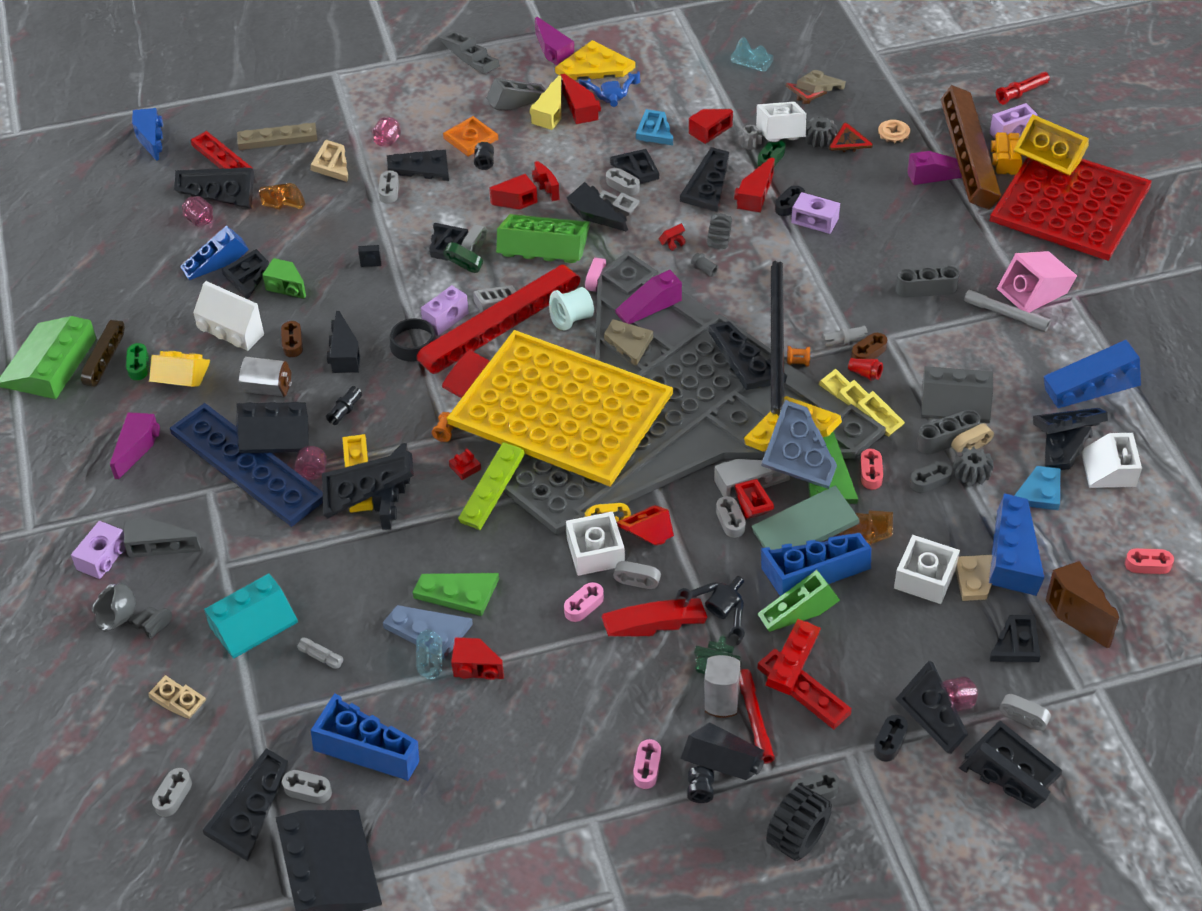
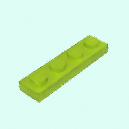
[458,442,525,530]

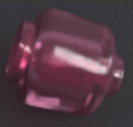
[372,117,401,147]
[182,196,213,227]
[295,446,327,480]
[943,676,978,712]

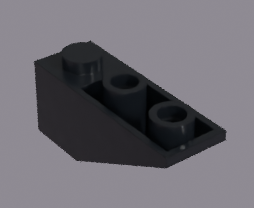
[567,182,628,232]
[327,311,361,373]

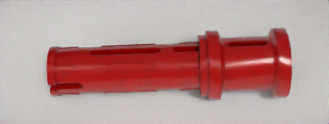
[996,72,1050,105]

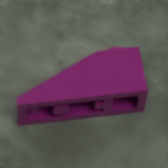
[535,17,575,65]
[907,151,962,185]
[615,270,682,324]
[110,412,160,479]

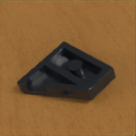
[610,149,659,184]
[429,223,469,261]
[222,249,269,299]
[1045,426,1093,470]

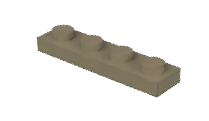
[237,123,317,150]

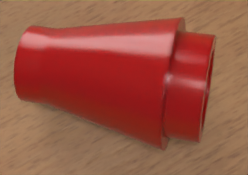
[848,358,883,381]

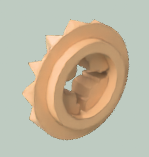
[878,120,910,144]

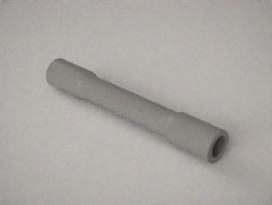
[964,290,1051,332]

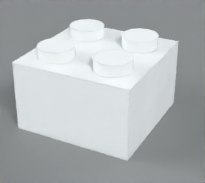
[756,102,806,142]
[566,511,625,576]
[894,535,960,604]

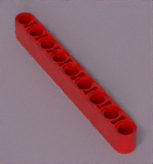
[417,264,581,374]

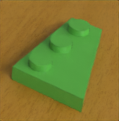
[413,573,499,616]

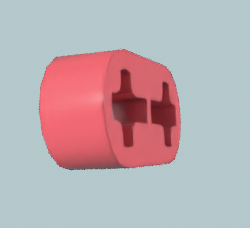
[860,449,883,490]
[1125,548,1174,574]

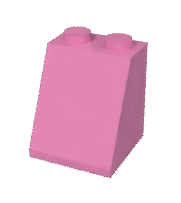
[997,251,1077,313]

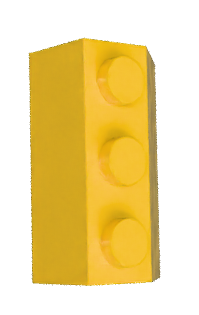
[1014,114,1089,176]

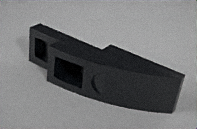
[372,443,412,530]

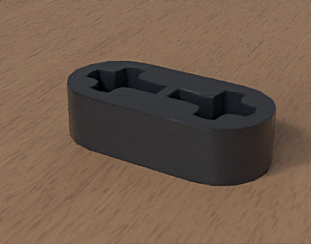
[775,186,805,216]
[874,715,908,762]

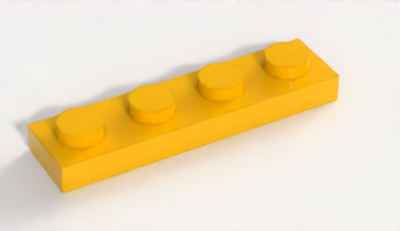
[342,434,373,513]

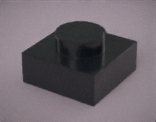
[358,245,382,267]

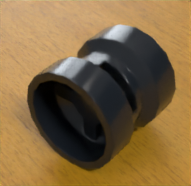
[474,142,494,170]
[687,766,714,803]

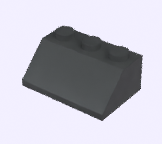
[921,366,993,423]

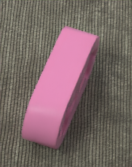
[585,257,606,292]
[564,582,604,622]
[634,739,661,789]

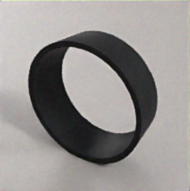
[390,318,437,362]

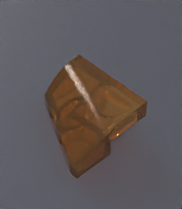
[258,183,305,210]
[842,510,893,545]

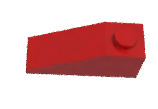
[561,74,601,124]
[734,158,775,213]

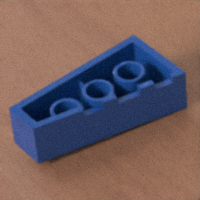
[989,493,1045,596]
[761,533,871,596]
[311,693,419,781]

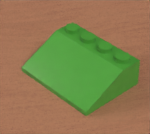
[496,214,590,263]
[0,316,97,399]

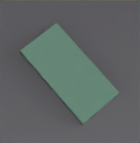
[751,486,859,550]

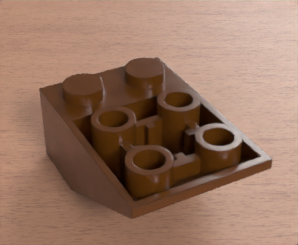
[1045,561,1119,648]

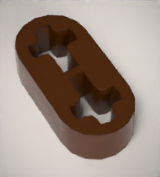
[281,321,303,357]
[851,332,888,359]

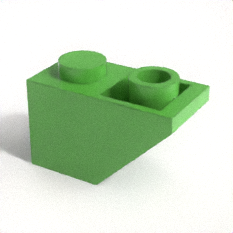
[263,258,306,299]

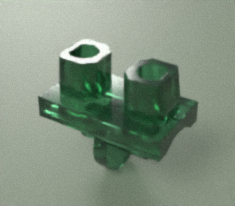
[694,636,742,674]

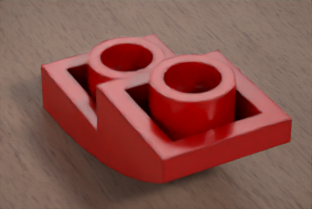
[532,161,560,201]

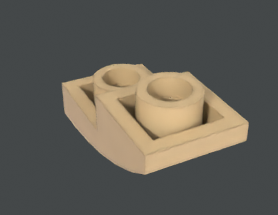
[149,675,206,719]

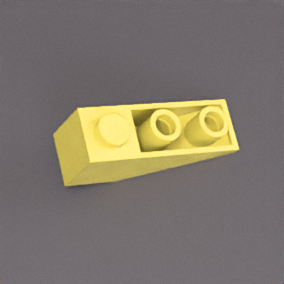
[530,75,562,130]

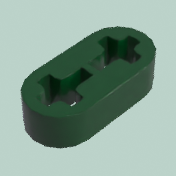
[757,140,785,167]
[443,242,483,273]

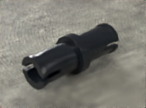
[326,386,362,425]

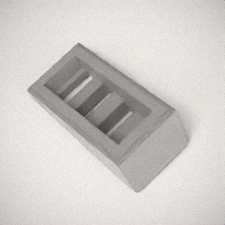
[473,285,516,312]

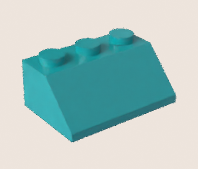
[204,573,298,659]

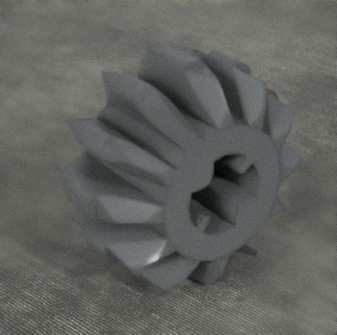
[804,116,837,149]
[707,213,732,249]
[953,446,994,486]

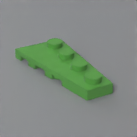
[809,431,858,504]

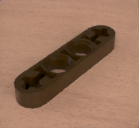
[81,319,125,387]

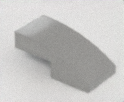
[600,190,639,216]

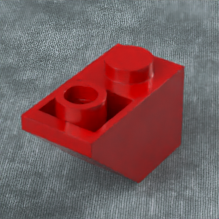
[489,174,538,210]
[451,637,504,680]

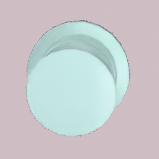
[549,287,594,331]

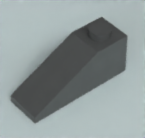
[486,78,546,111]
[124,518,201,558]

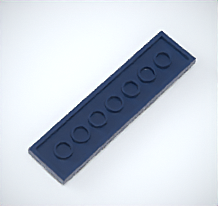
[170,403,323,527]

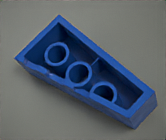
[1044,340,1141,408]

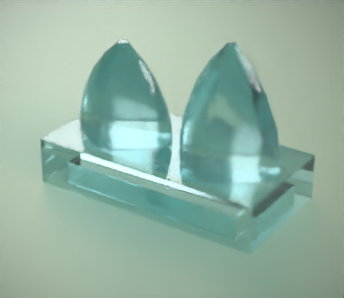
[731,37,773,72]

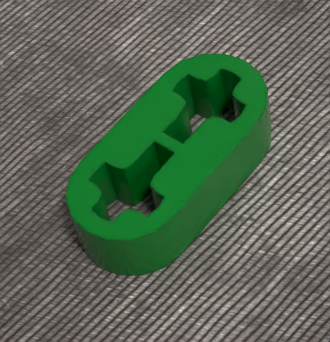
[126,343,149,380]

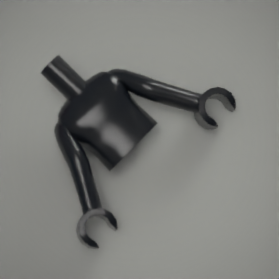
[675,576,745,645]

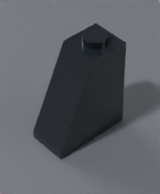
[680,722,765,780]

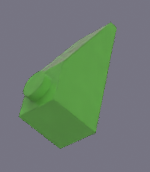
[757,570,840,632]

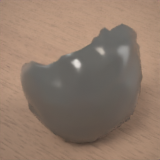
[92,583,136,632]

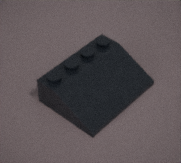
[275,810,382,911]

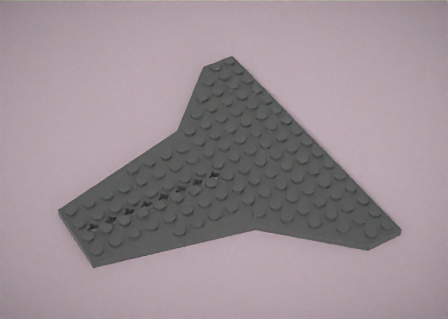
[503,251,886,535]

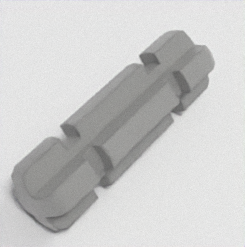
[297,638,343,669]

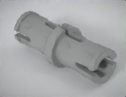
[821,326,868,347]

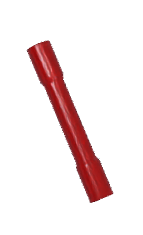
[740,669,775,764]

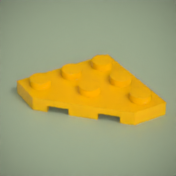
[555,40,635,80]
[744,396,842,452]

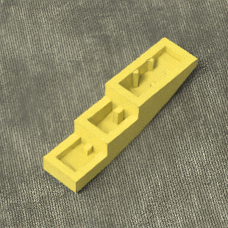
[818,369,905,437]

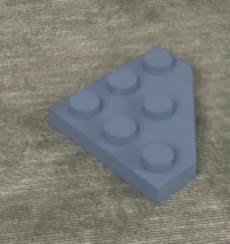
[761,400,837,489]

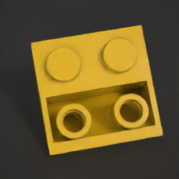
[149,351,210,387]

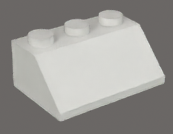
[193,281,264,351]

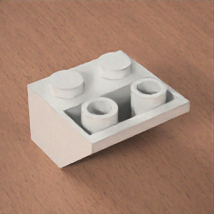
[1081,433,1142,488]

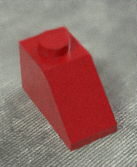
[688,109,733,144]
[616,505,674,545]

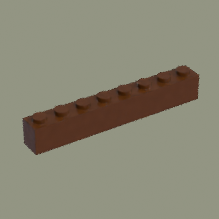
[940,85,1001,210]

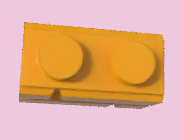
[990,132,1022,175]

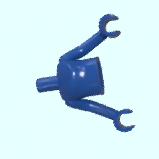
[579,71,641,107]

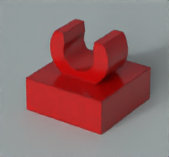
[658,223,686,251]
[449,448,481,480]

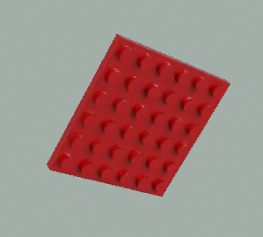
[989,157,1152,261]

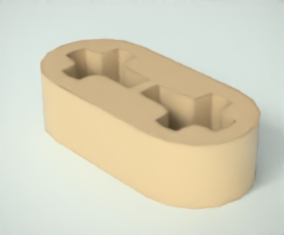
[951,424,994,453]

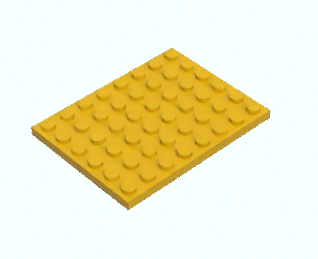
[447,330,673,487]

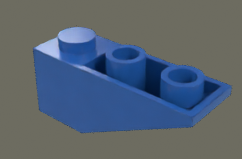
[132,108,163,161]
[180,225,249,280]

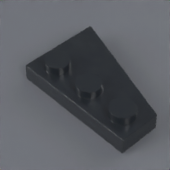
[386,149,449,181]
[1033,408,1108,434]
[965,720,1062,789]
[958,742,1051,809]

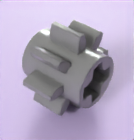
[738,125,762,150]

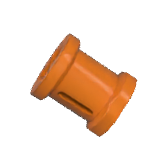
[787,346,810,367]
[432,412,455,442]

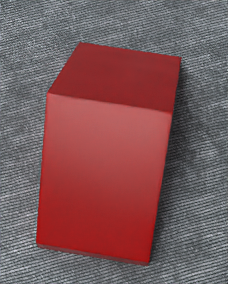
[735,479,774,520]

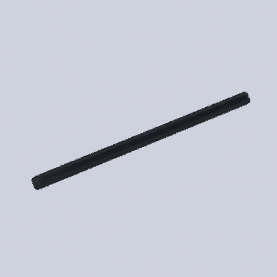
[771,260,784,416]

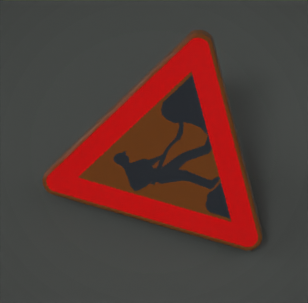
[785,83,827,104]
[829,122,873,152]

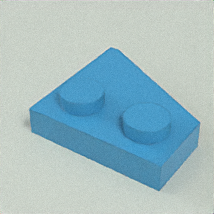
[636,109,673,146]
[1014,466,1061,510]

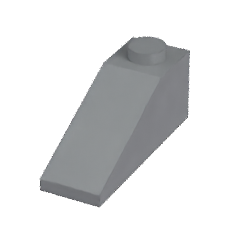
[714,459,790,498]

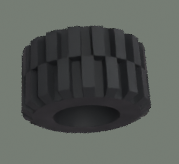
[766,784,832,861]

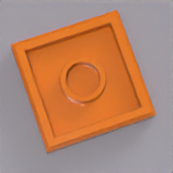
[443,116,498,157]

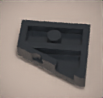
[989,615,1041,662]

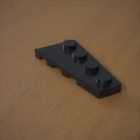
[174,168,254,209]

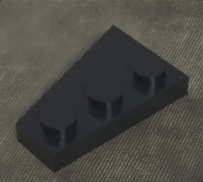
[896,661,968,754]

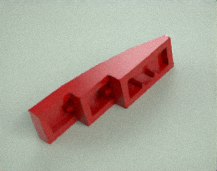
[602,598,708,636]

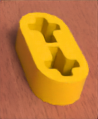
[584,503,631,522]

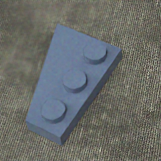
[383,605,473,660]

